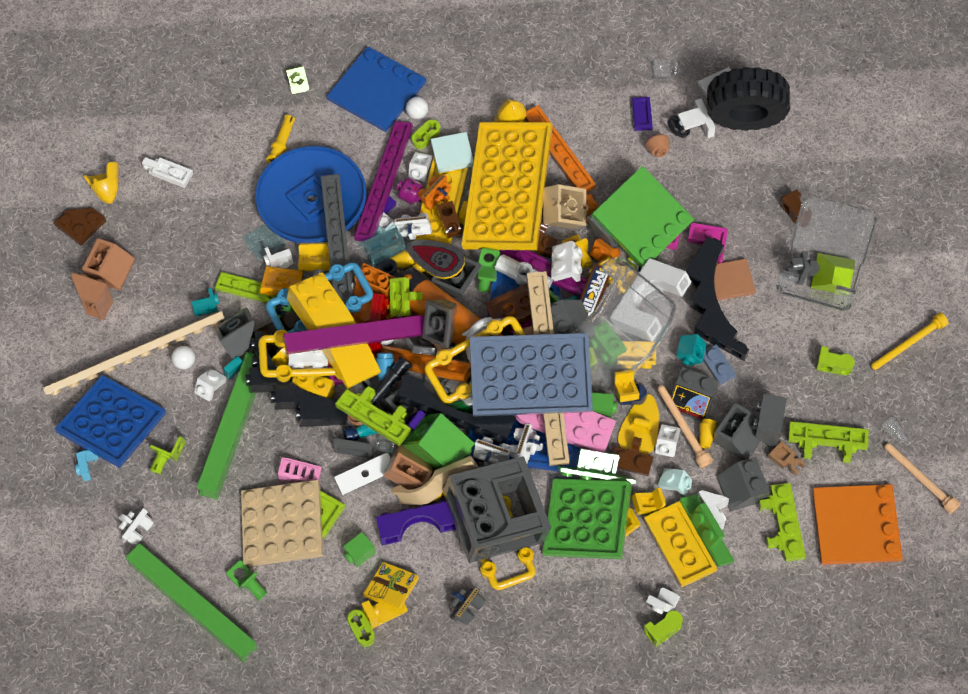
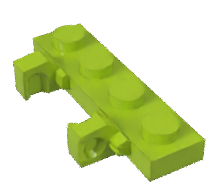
[335,386,411,446]
[788,421,869,463]
[759,483,806,562]

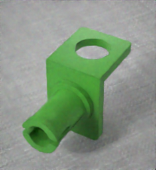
[477,247,500,292]
[226,560,268,601]

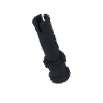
[371,355,413,406]

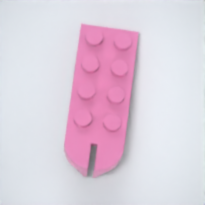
[514,411,616,452]

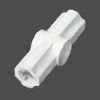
[495,254,553,289]

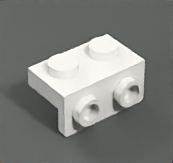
[551,241,583,282]
[288,350,328,369]

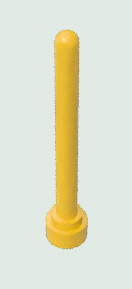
[871,312,949,370]

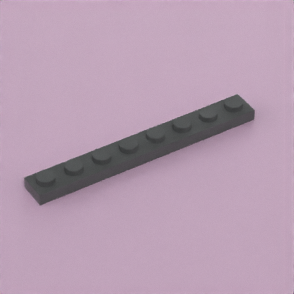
[321,174,353,304]

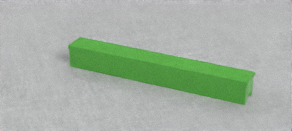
[197,352,256,501]
[125,543,257,663]

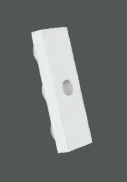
[334,452,391,495]

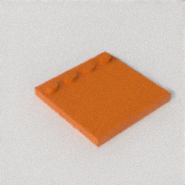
[812,484,903,565]

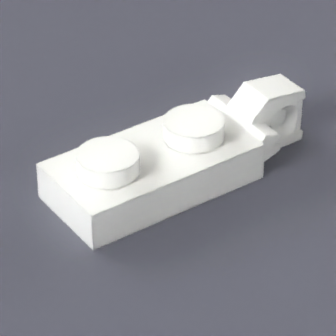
[142,157,193,188]

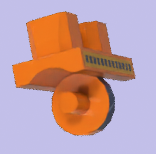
[418,174,452,211]

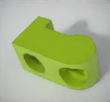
[816,346,855,375]
[643,611,683,647]

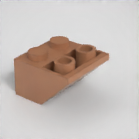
[82,238,135,291]
[71,273,114,320]
[383,444,433,490]

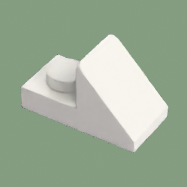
[697,490,729,530]

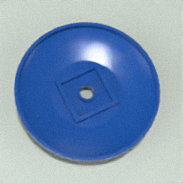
[255,146,367,243]

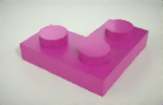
[688,223,728,264]

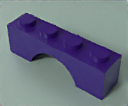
[376,500,457,546]

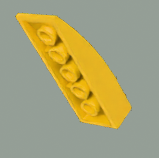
[286,272,381,388]

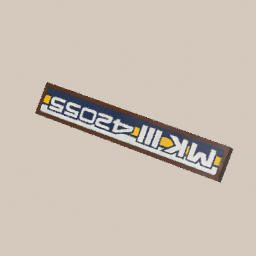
[580,264,612,323]

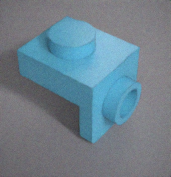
[75,449,99,481]

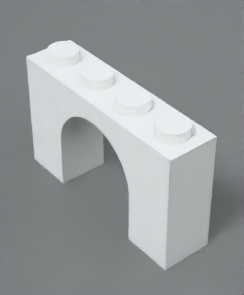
[609,258,691,342]

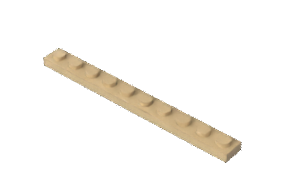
[526,271,570,466]
[43,311,224,396]

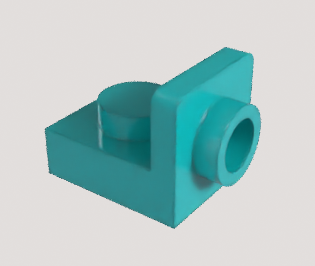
[192,287,220,317]

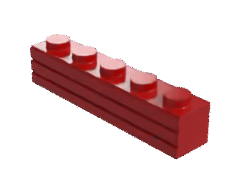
[367,294,389,354]

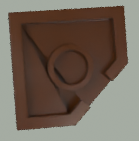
[53,208,107,246]

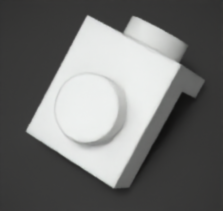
[263,247,294,268]
[194,368,226,401]
[646,588,680,614]

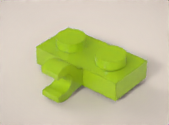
[390,277,422,317]

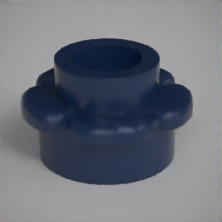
[343,425,358,441]

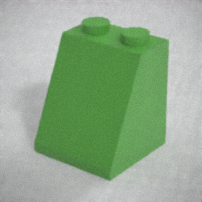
[403,413,475,469]

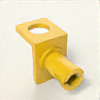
[562,235,593,268]

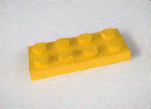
[644,501,717,588]

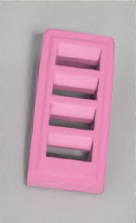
[278,457,322,483]

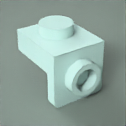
[658,468,692,496]

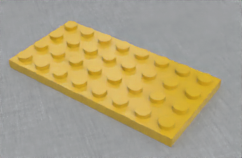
[462,122,553,250]

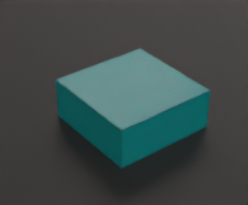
[223,356,243,380]

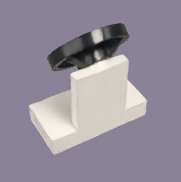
[667,98,715,138]

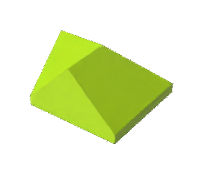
[811,253,855,296]

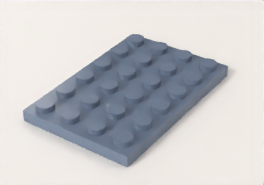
[470,333,593,416]

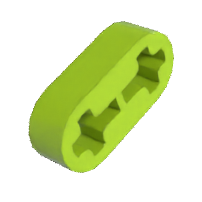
[412,120,441,149]
[347,610,375,647]

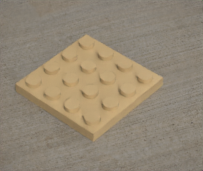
[241,480,324,567]

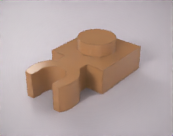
[768,441,805,476]

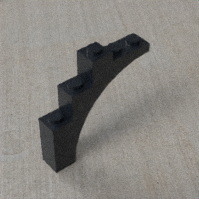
[245,331,348,427]

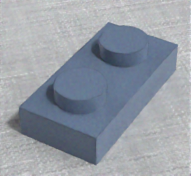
[703,344,736,386]

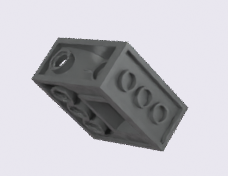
[443,456,551,563]

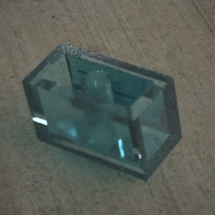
[363,227,406,267]

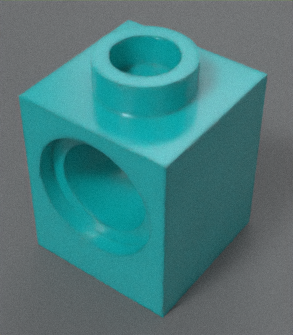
[676,334,707,366]

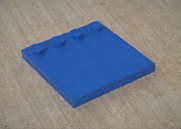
[327,47,427,132]
[55,375,166,468]

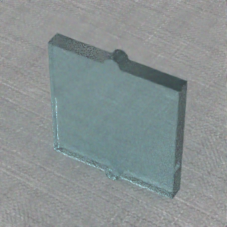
[243,225,286,261]

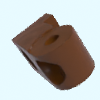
[780,189,812,227]
[436,201,462,239]

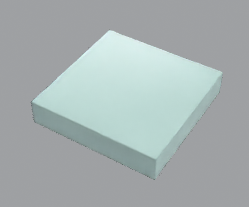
[431,132,474,173]

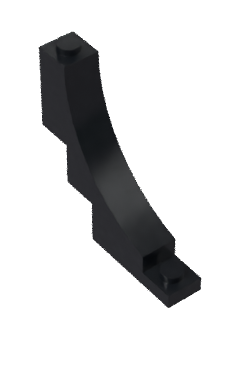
[686,237,749,361]

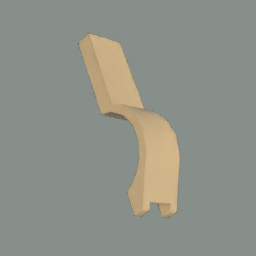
[391,456,479,505]

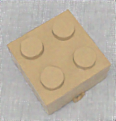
[543,184,589,229]

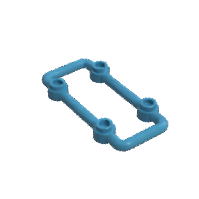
[266,262,373,333]

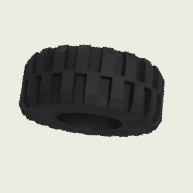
[707,67,790,131]

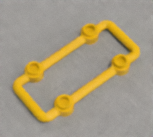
[425,316,526,403]
[258,330,341,382]
[480,495,536,590]

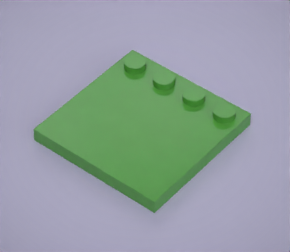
[591,166,695,268]
[543,479,632,560]

